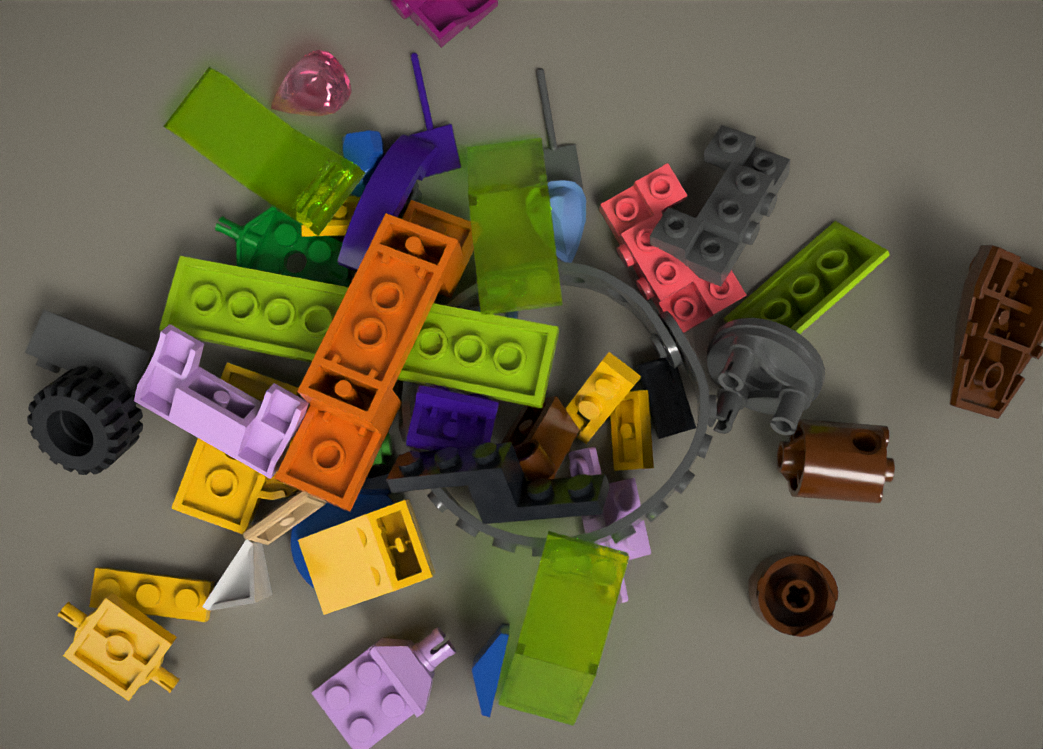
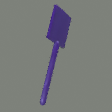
[409,53,462,178]

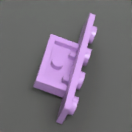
[569,447,651,604]

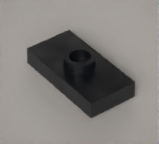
[636,358,696,439]

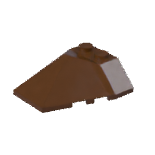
[949,245,1043,419]

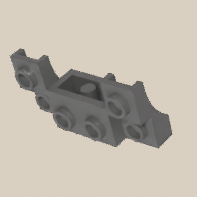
[650,125,791,287]

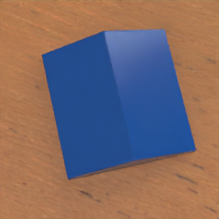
[471,623,510,717]

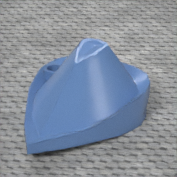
[526,180,586,263]

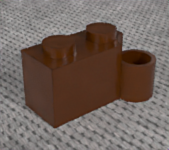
[501,396,579,481]

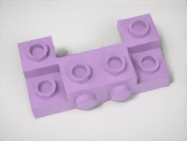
[134,324,309,479]

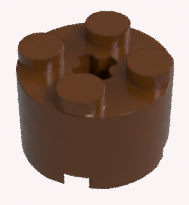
[748,552,838,637]

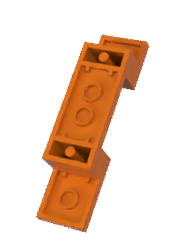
[275,200,483,512]

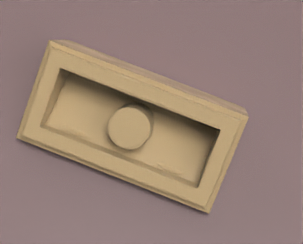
[243,490,327,545]

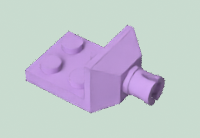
[311,627,456,749]

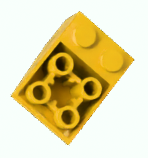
[298,499,436,615]

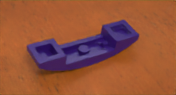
[337,134,438,272]

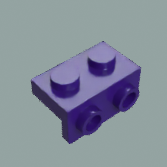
[406,385,499,451]

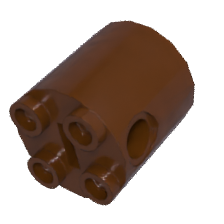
[777,419,895,503]

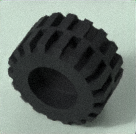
[27,365,143,475]

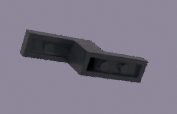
[386,442,610,524]

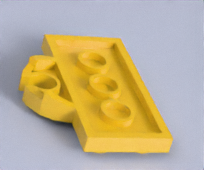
[171,362,300,534]

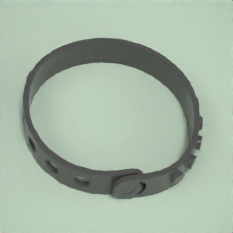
[398,261,717,558]

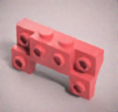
[599,163,747,333]

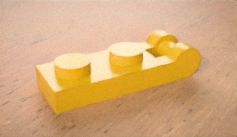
[565,352,641,444]

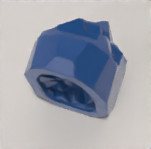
[342,130,385,197]

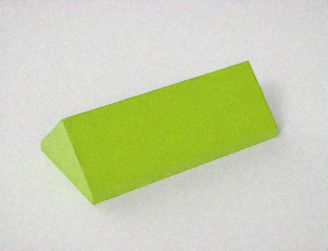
[723,221,890,334]

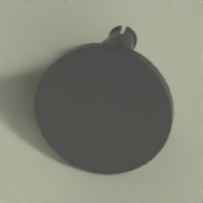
[707,318,825,435]

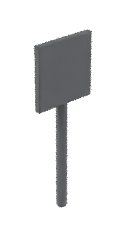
[531,68,583,189]

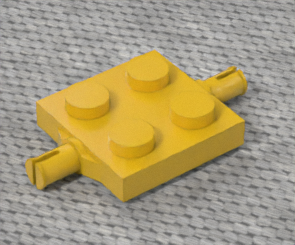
[57,592,180,701]

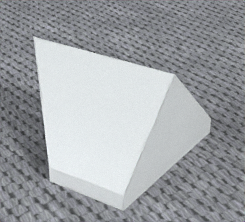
[202,539,272,611]

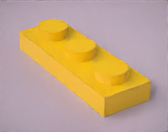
[89,567,215,622]

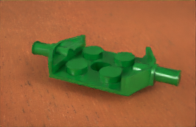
[215,206,353,287]

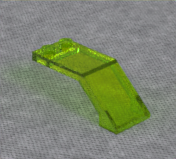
[163,67,366,236]
[467,138,563,315]
[498,531,629,726]

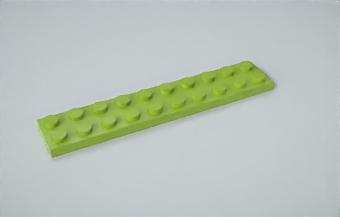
[159,256,560,408]

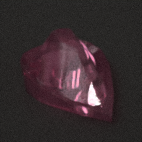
[271,50,352,116]

